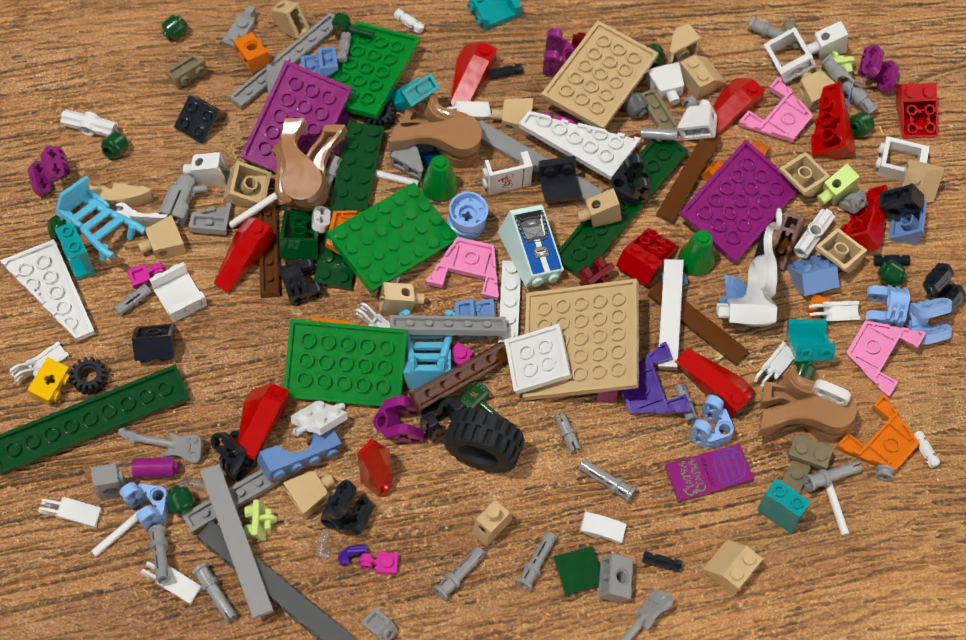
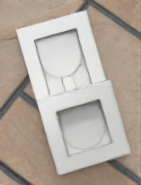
[580,512,626,544]

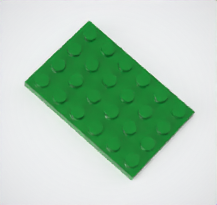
[326,21,421,120]
[325,182,458,294]
[283,319,408,406]

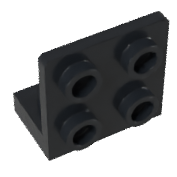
[174,95,227,143]
[538,156,581,203]

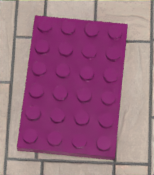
[240,60,352,173]
[678,139,798,264]

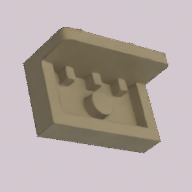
[165,53,207,89]
[787,434,833,470]

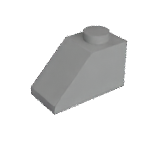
[390,145,423,181]

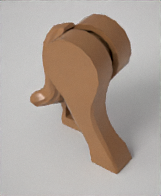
[388,93,482,168]
[271,118,347,212]
[758,365,857,443]

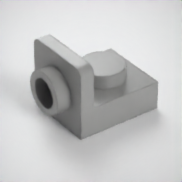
[838,189,868,214]
[361,608,398,640]

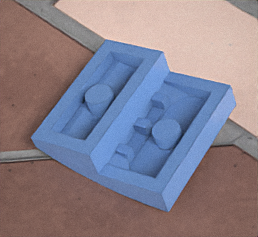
[301,47,338,76]
[455,298,496,338]

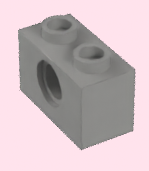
[91,463,127,501]
[598,554,633,603]

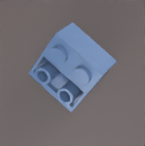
[787,255,840,296]

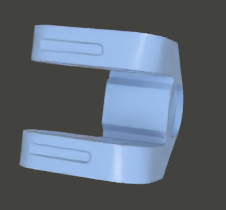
[865,285,910,328]
[905,298,952,344]
[690,395,734,450]
[119,482,169,532]

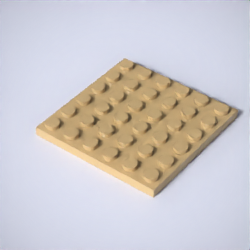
[523,278,639,400]

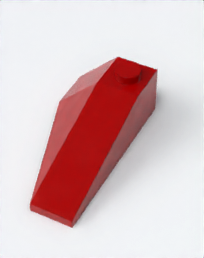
[449,41,497,107]
[712,78,765,136]
[811,82,855,159]
[840,184,887,252]
[214,218,276,294]
[674,348,755,417]
[238,383,290,460]
[357,438,392,497]

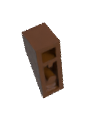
[772,212,807,270]

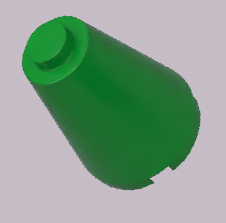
[422,155,458,202]
[678,230,715,277]

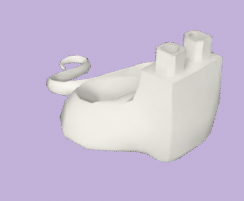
[716,208,782,327]

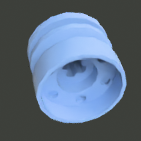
[447,192,488,240]

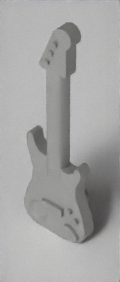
[118,427,203,463]
[620,590,674,640]

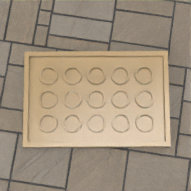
[541,20,658,129]

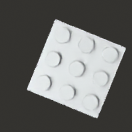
[504,324,572,394]

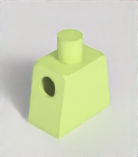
[817,163,860,205]

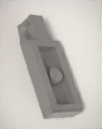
[222,5,256,49]

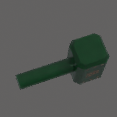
[332,13,375,40]
[459,382,503,418]

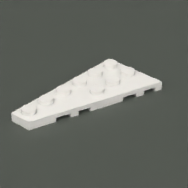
[519,111,641,180]
[0,239,95,341]

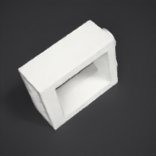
[764,27,817,83]
[875,136,930,181]

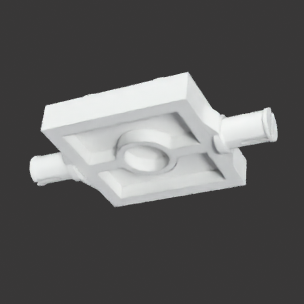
[291,401,348,436]

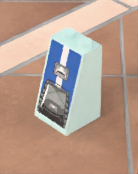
[498,204,564,287]

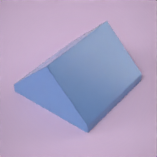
[889,200,927,246]

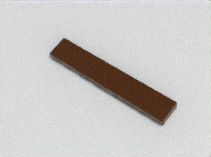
[656,135,721,223]
[258,196,280,298]
[648,281,749,366]
[409,342,508,411]

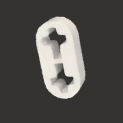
[311,206,330,233]
[812,380,851,406]

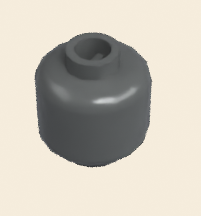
[622,91,648,118]

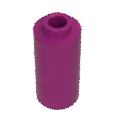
[132,457,179,478]

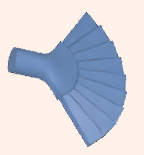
[717,274,747,303]

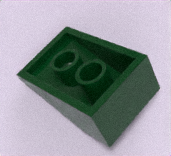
[279,210,321,260]

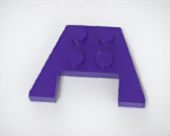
[622,341,692,415]

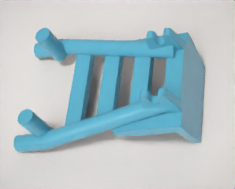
[55,176,146,261]
[399,310,456,389]

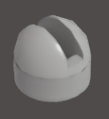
[683,95,698,109]

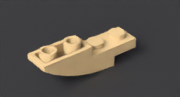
[89,183,153,210]

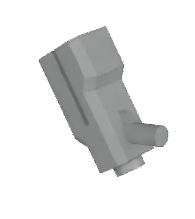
[158,174,207,226]

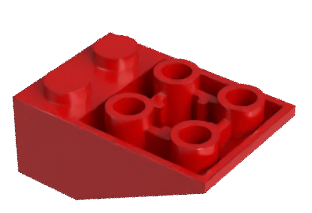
[895,83,938,138]
[616,227,679,286]

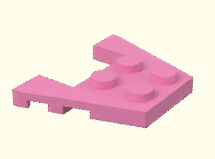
[738,76,814,142]
[426,237,499,301]
[846,320,926,398]

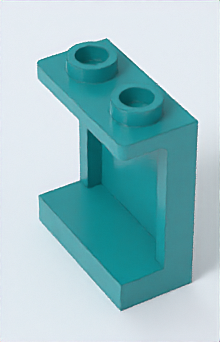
[467,0,522,31]
[390,73,440,111]
[55,222,95,281]
[786,319,836,361]
[757,479,810,534]

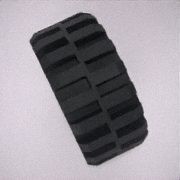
[444,408,525,474]

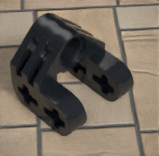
[608,154,651,206]
[278,258,325,305]
[922,263,966,316]
[420,398,464,442]
[211,430,263,481]
[320,480,374,536]

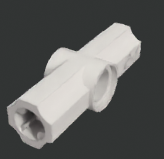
[60,109,118,137]
[793,209,835,259]

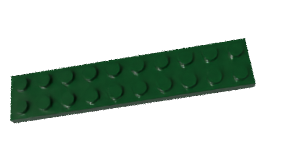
[313,121,384,291]
[558,139,689,280]
[0,364,191,476]

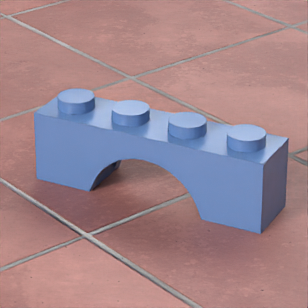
[257,428,342,481]

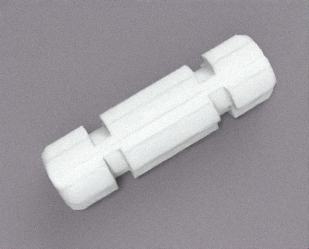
[394,9,425,33]
[914,431,940,468]

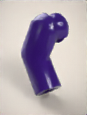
[338,544,367,566]

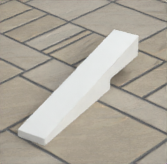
[658,259,684,370]

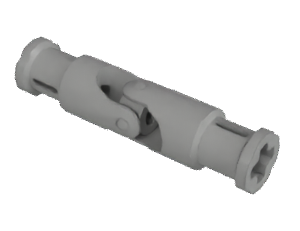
[819,53,878,114]

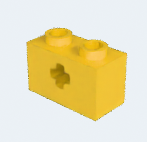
[27,357,70,406]

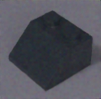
[132,323,176,363]

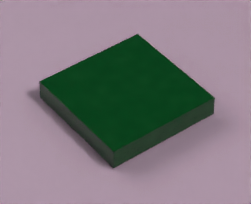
[553,546,600,596]

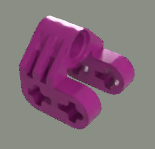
[543,28,575,78]
[858,45,899,93]
[27,146,71,196]
[373,396,424,444]

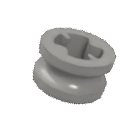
[875,465,894,481]

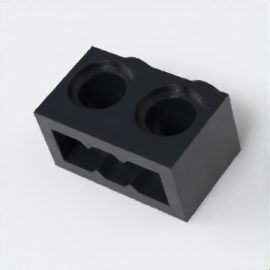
[878,184,924,219]

